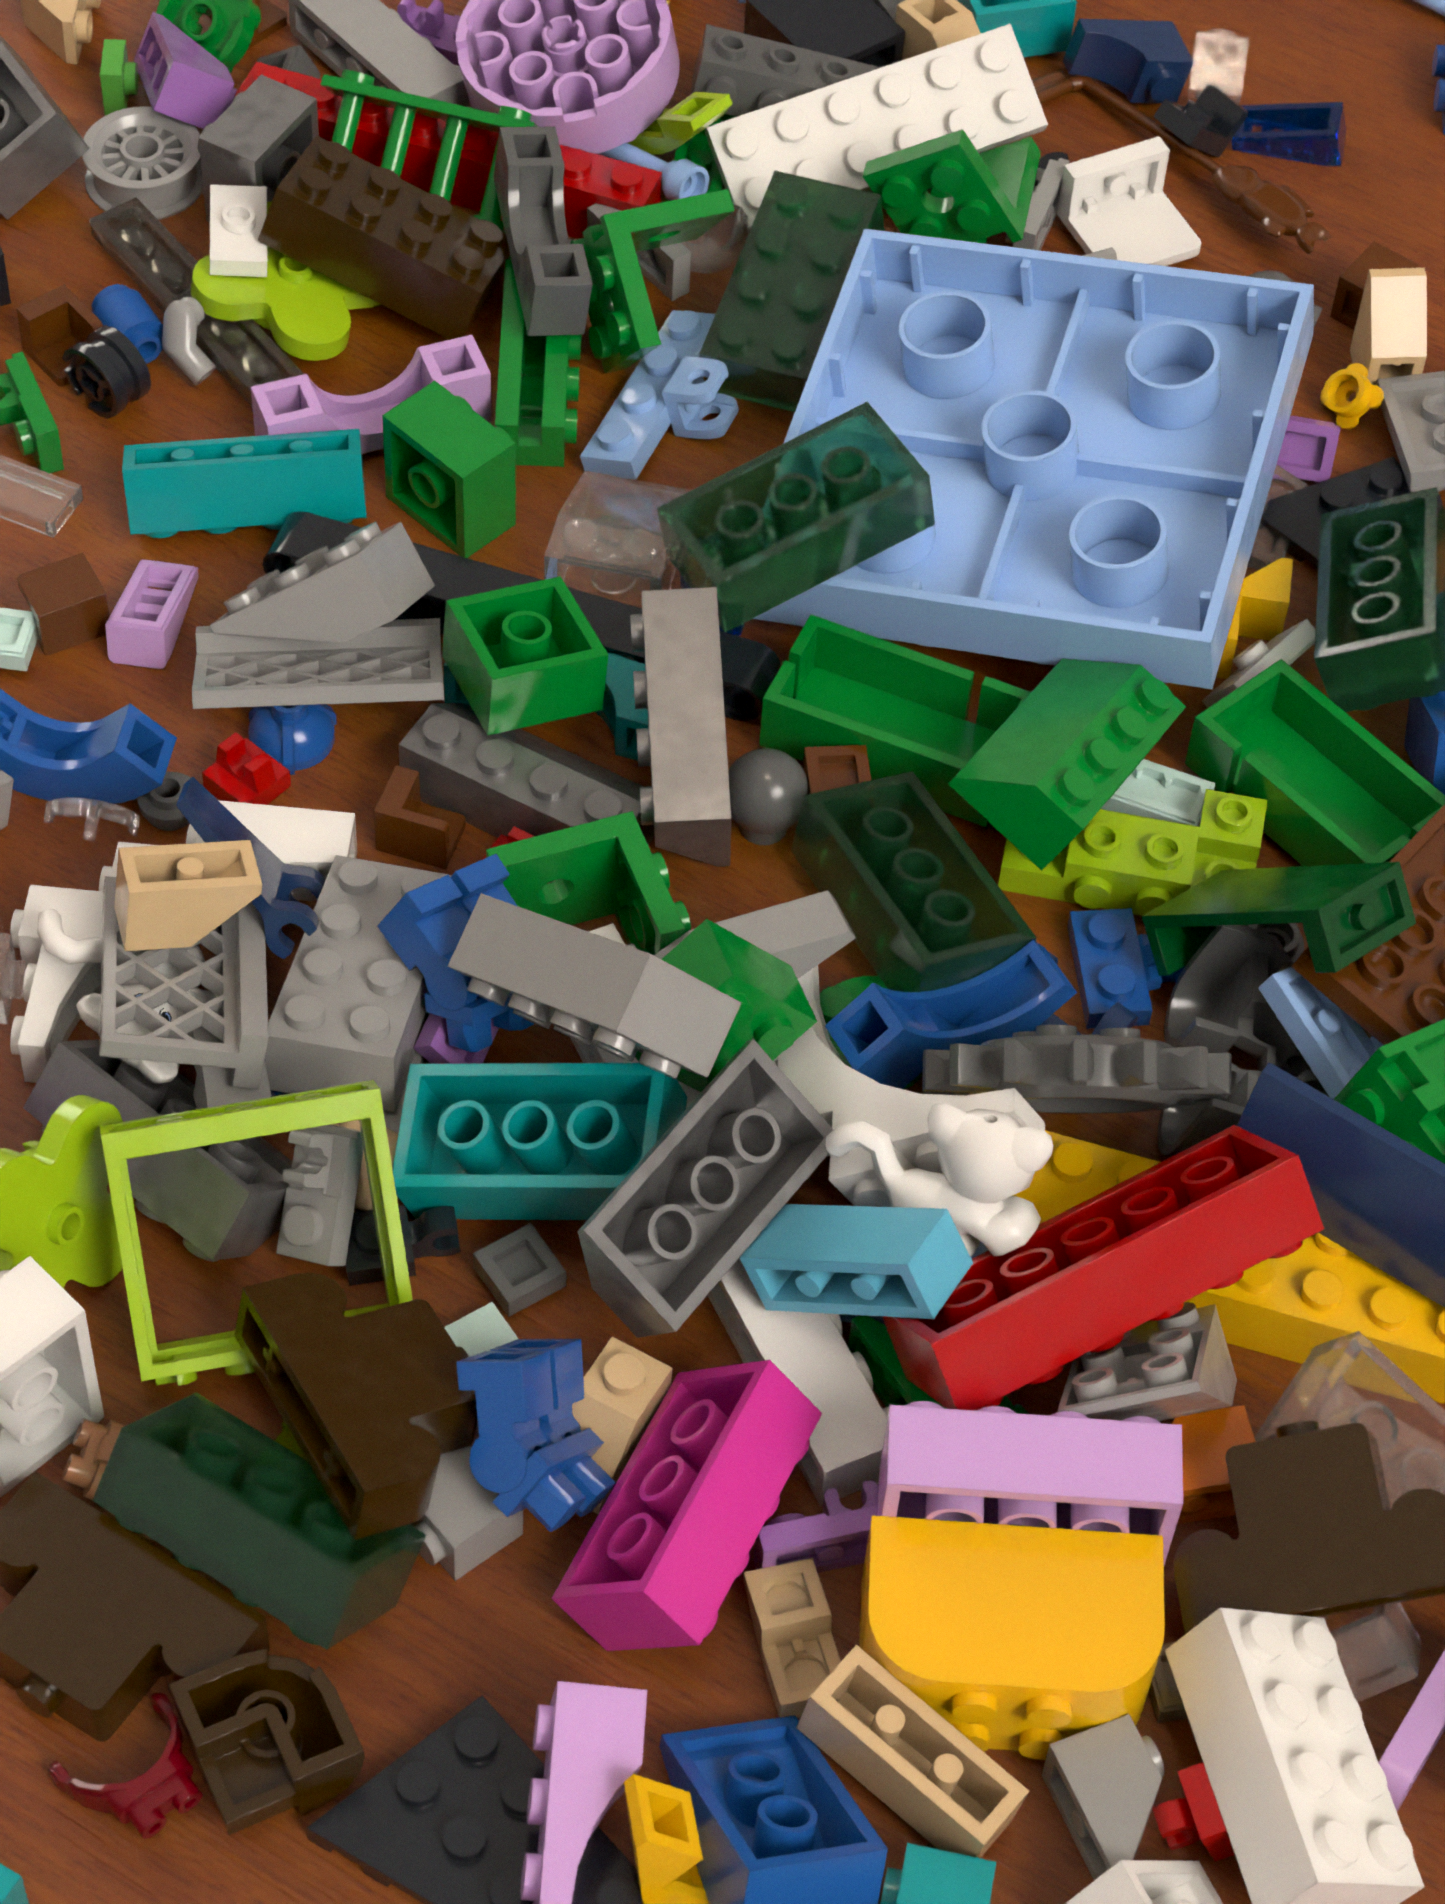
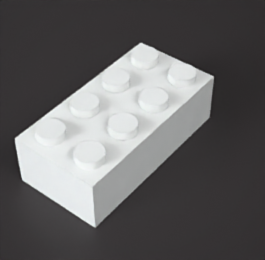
[1165,1608,1425,1904]

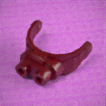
[48,1692,203,1839]

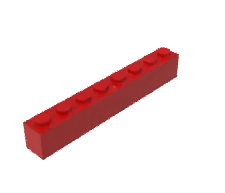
[235,62,662,239]

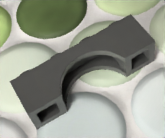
[493,126,592,336]

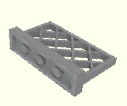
[192,618,444,709]
[99,876,269,1089]

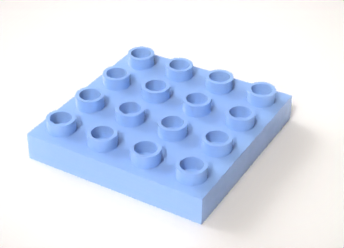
[735,229,1314,689]

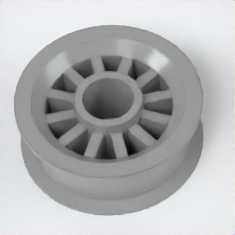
[82,106,203,221]

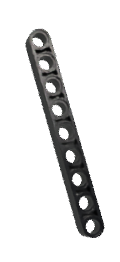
[262,511,781,721]

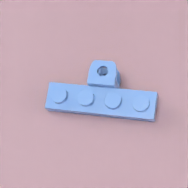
[580,310,739,480]
[1258,967,1384,1099]

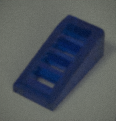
[1231,102,1346,166]

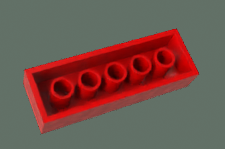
[882,1125,1324,1411]

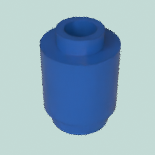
[91,284,163,364]

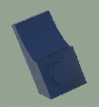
[1062,19,1194,103]

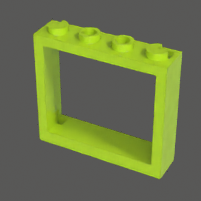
[99,1080,413,1386]

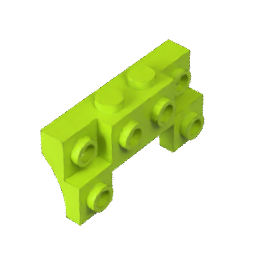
[998,789,1267,916]

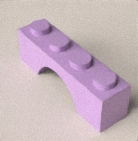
[251,335,492,454]

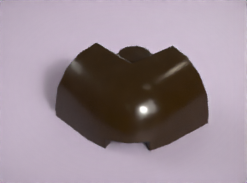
[169,1648,365,1835]

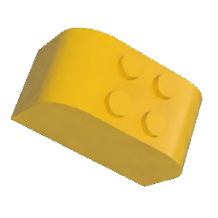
[859,1515,1165,1760]

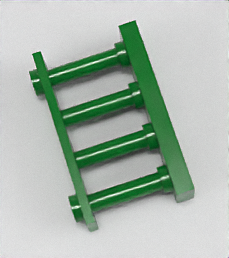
[321,69,539,259]

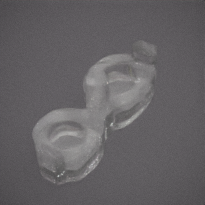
[44,798,140,841]

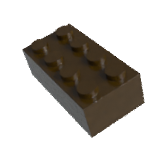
[258,135,510,340]

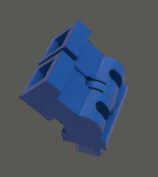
[377,854,534,1052]
[456,1339,616,1532]

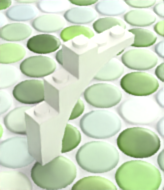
[10,801,357,1083]
[773,965,1045,1207]

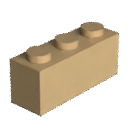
[796,1645,1029,1858]

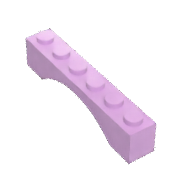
[520,1681,647,1904]

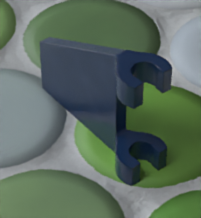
[176,776,326,959]

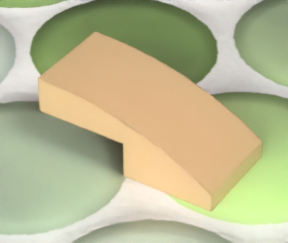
[743,1558,841,1719]

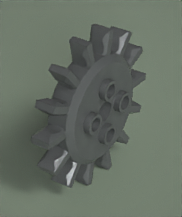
[922,1025,1231,1114]

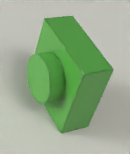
[100,39,139,116]

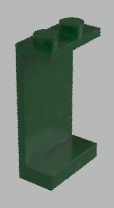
[1142,862,1416,976]

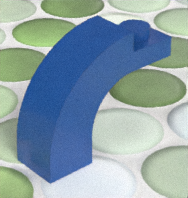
[0,689,177,806]

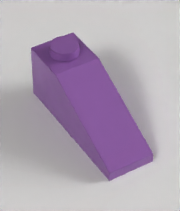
[134,12,237,129]

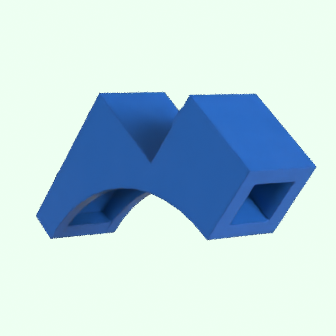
[825,940,1077,1089]

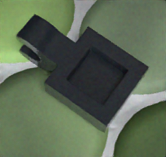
[346,1205,461,1286]

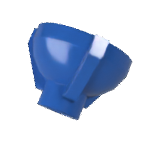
[248,704,337,775]

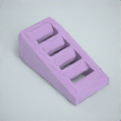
[105,559,198,669]

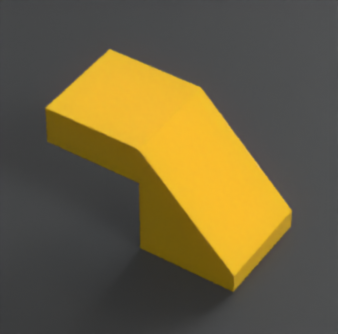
[1216,557,1293,679]
[624,1774,710,1904]

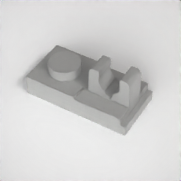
[1005,158,1070,251]
[276,1124,363,1266]

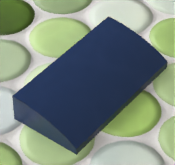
[1237,1062,1445,1308]

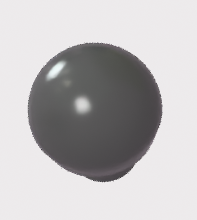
[728,748,809,845]

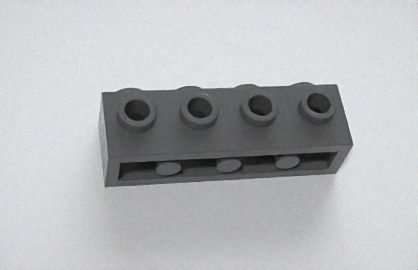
[691,24,880,117]

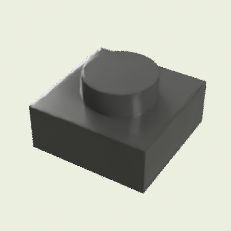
[473,1223,567,1317]

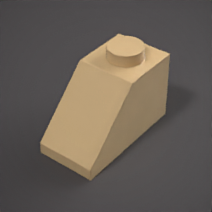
[114,840,262,951]
[572,1336,672,1514]

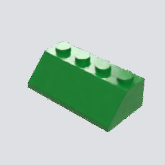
[948,658,1186,871]

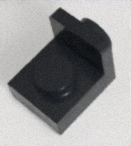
[1153,84,1248,157]

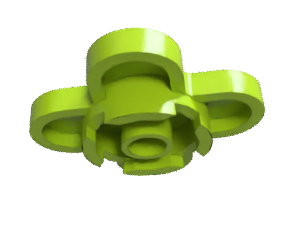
[191,202,380,361]
[0,1095,123,1288]

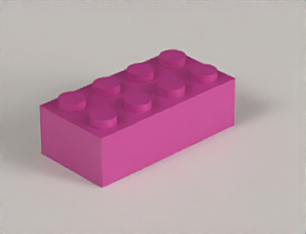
[551,1360,823,1651]

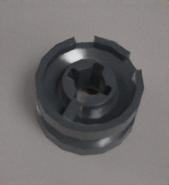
[62,325,151,419]

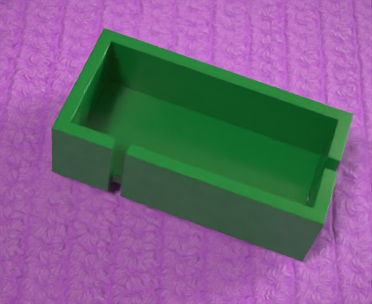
[759,614,1031,827]
[1185,659,1445,866]

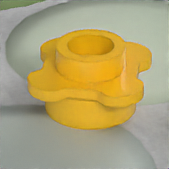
[1320,363,1384,430]

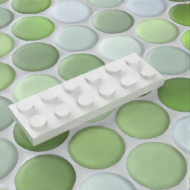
[705,24,1048,235]

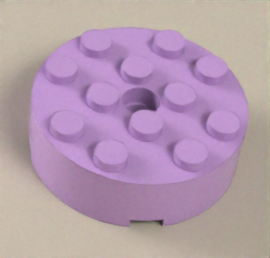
[455,0,680,154]

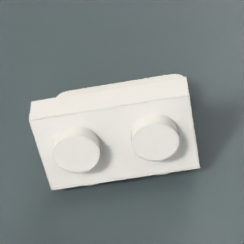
[1057,136,1201,266]

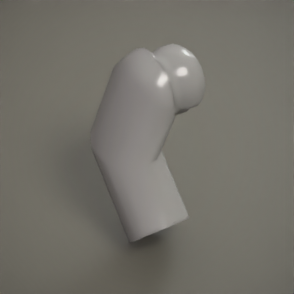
[162,297,216,386]

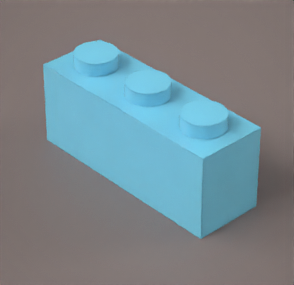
[740,1204,973,1319]

